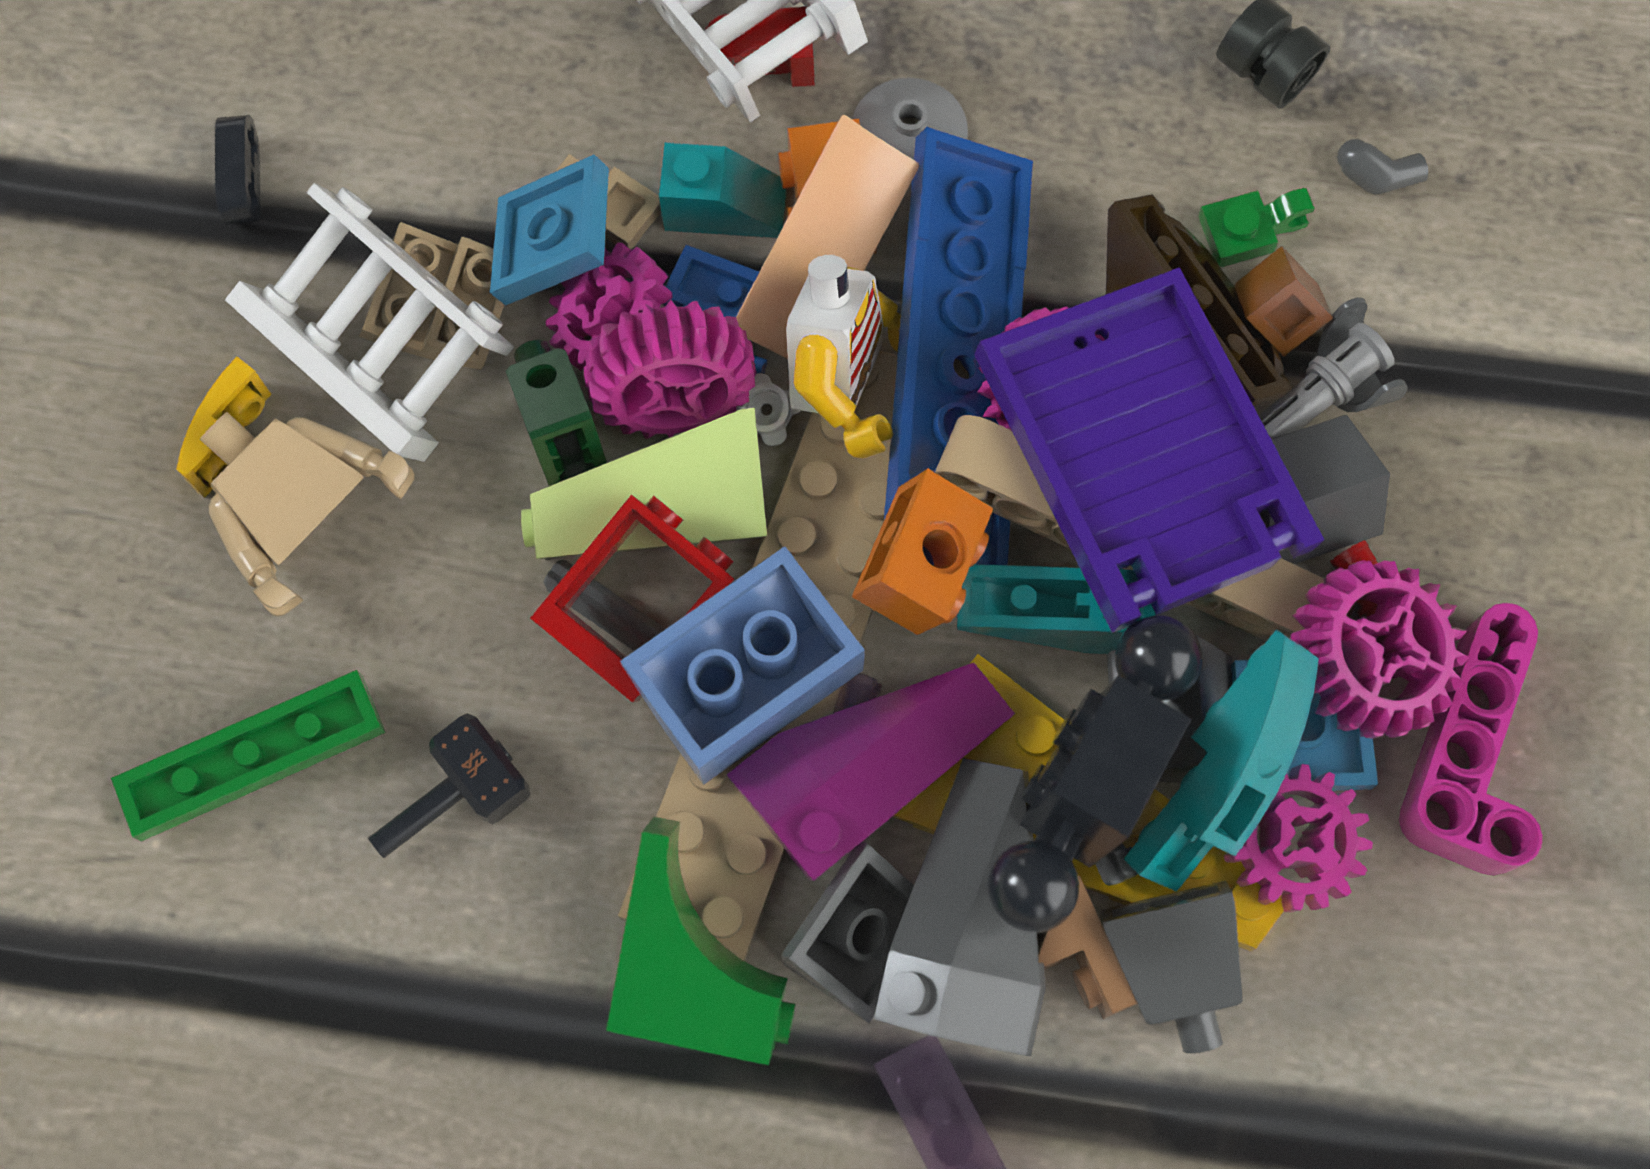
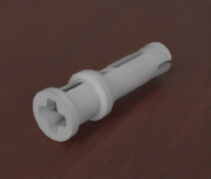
[1259,322,1394,439]

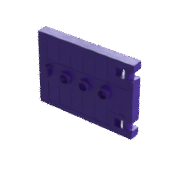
[974,267,1324,633]

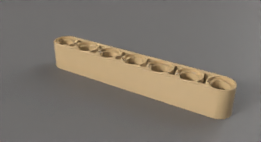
[935,415,1357,641]

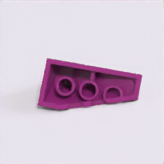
[726,662,1015,881]

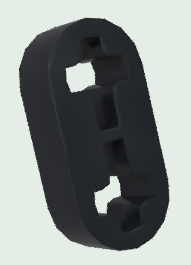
[215,115,260,224]

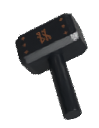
[368,713,531,858]

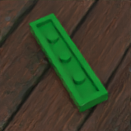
[111,670,386,842]

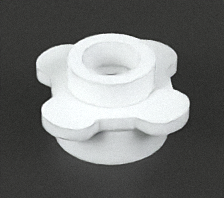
[736,373,801,446]

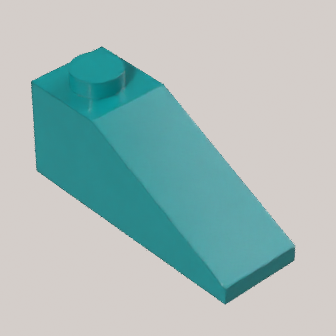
[957,564,1156,654]

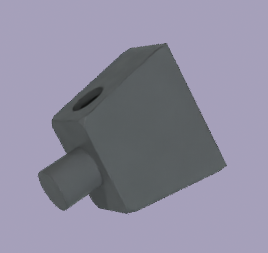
[1101,881,1243,1054]

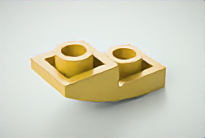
[176,356,272,498]

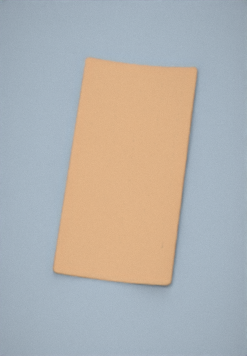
[736,115,919,359]

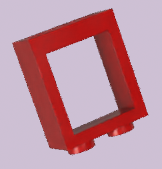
[530,495,736,703]

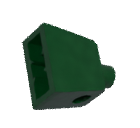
[506,340,607,486]

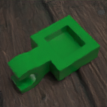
[1198,188,1315,268]

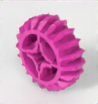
[583,300,756,439]
[1290,560,1470,739]

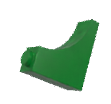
[606,816,796,1065]

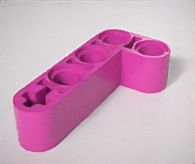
[1399,603,1543,876]

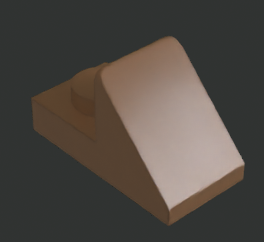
[1038,876,1137,1019]

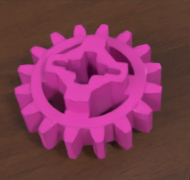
[546,243,672,371]
[1224,764,1373,913]

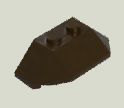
[1106,194,1292,406]

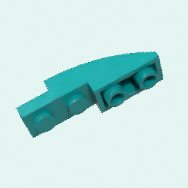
[1124,629,1319,892]

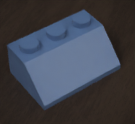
[620,546,865,785]

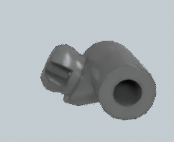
[1337,139,1428,195]

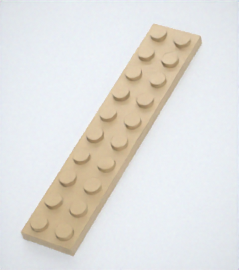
[618,350,897,961]

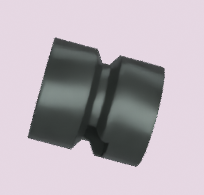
[1216,0,1330,109]

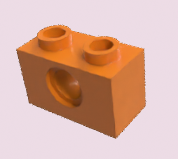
[852,469,993,635]

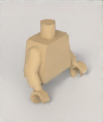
[200,412,415,616]

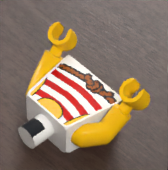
[786,255,901,458]

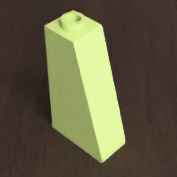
[521,408,767,559]

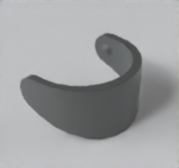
[1318,297,1408,412]

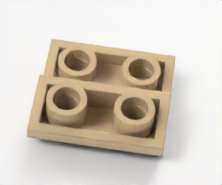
[359,222,504,370]

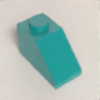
[659,142,787,238]

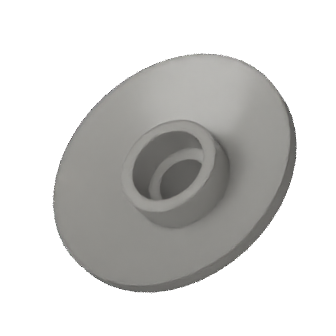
[852,78,968,185]

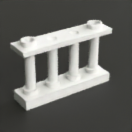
[636,0,868,122]
[225,183,514,462]

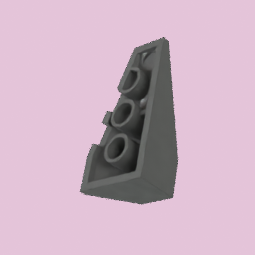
[874,758,1046,1056]

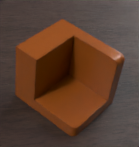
[1235,246,1333,356]

